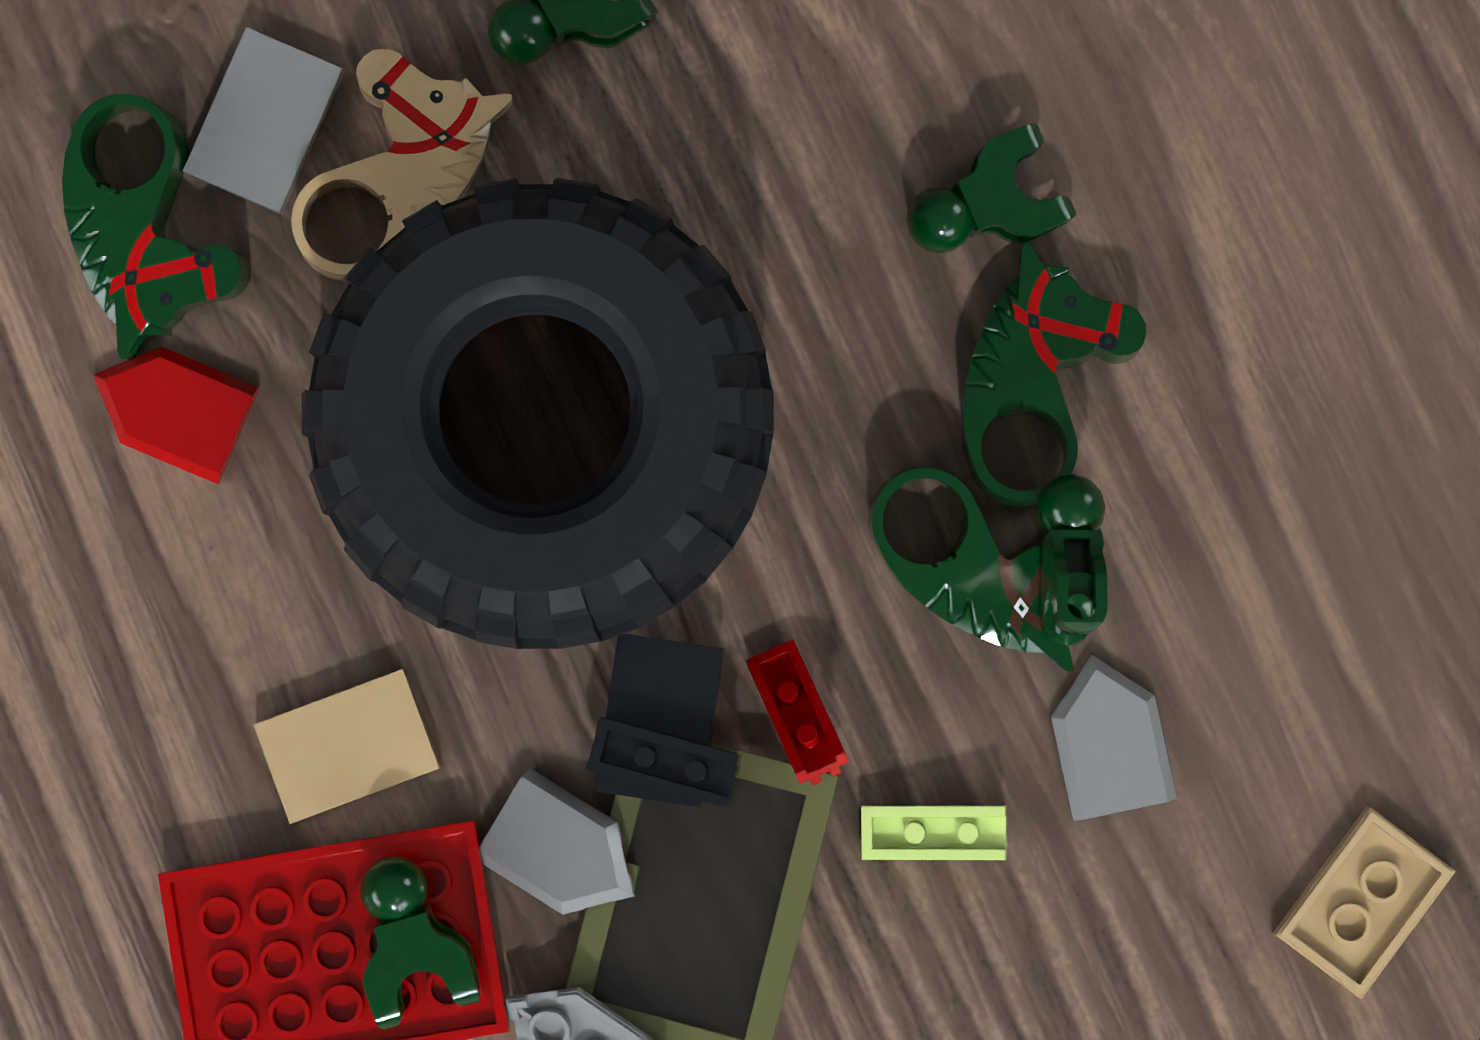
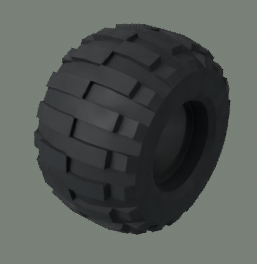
[302,178,774,649]

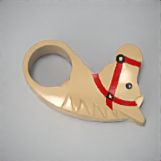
[291,49,512,281]

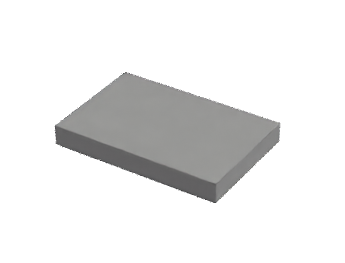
[183,27,345,215]

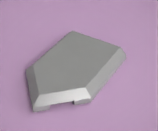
[1051,654,1177,821]
[479,768,635,915]
[506,987,655,1040]

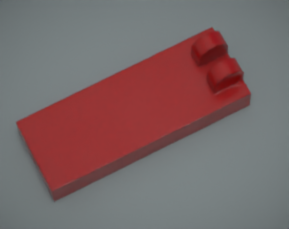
[745,639,849,786]

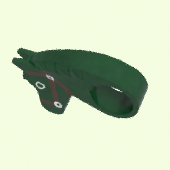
[868,467,1104,672]

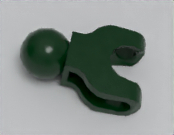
[488,0,658,64]
[906,124,1077,253]
[1037,474,1108,647]
[359,856,481,1030]

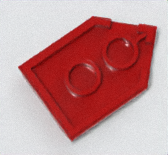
[93,347,260,484]

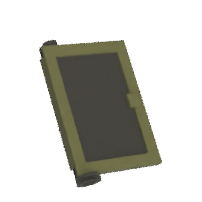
[566,743,842,1040]

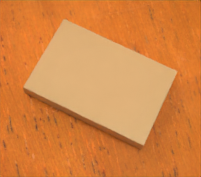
[253,669,441,824]
[1273,806,1456,999]

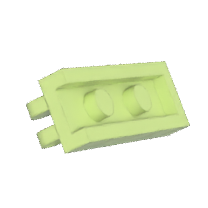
[861,805,1008,860]

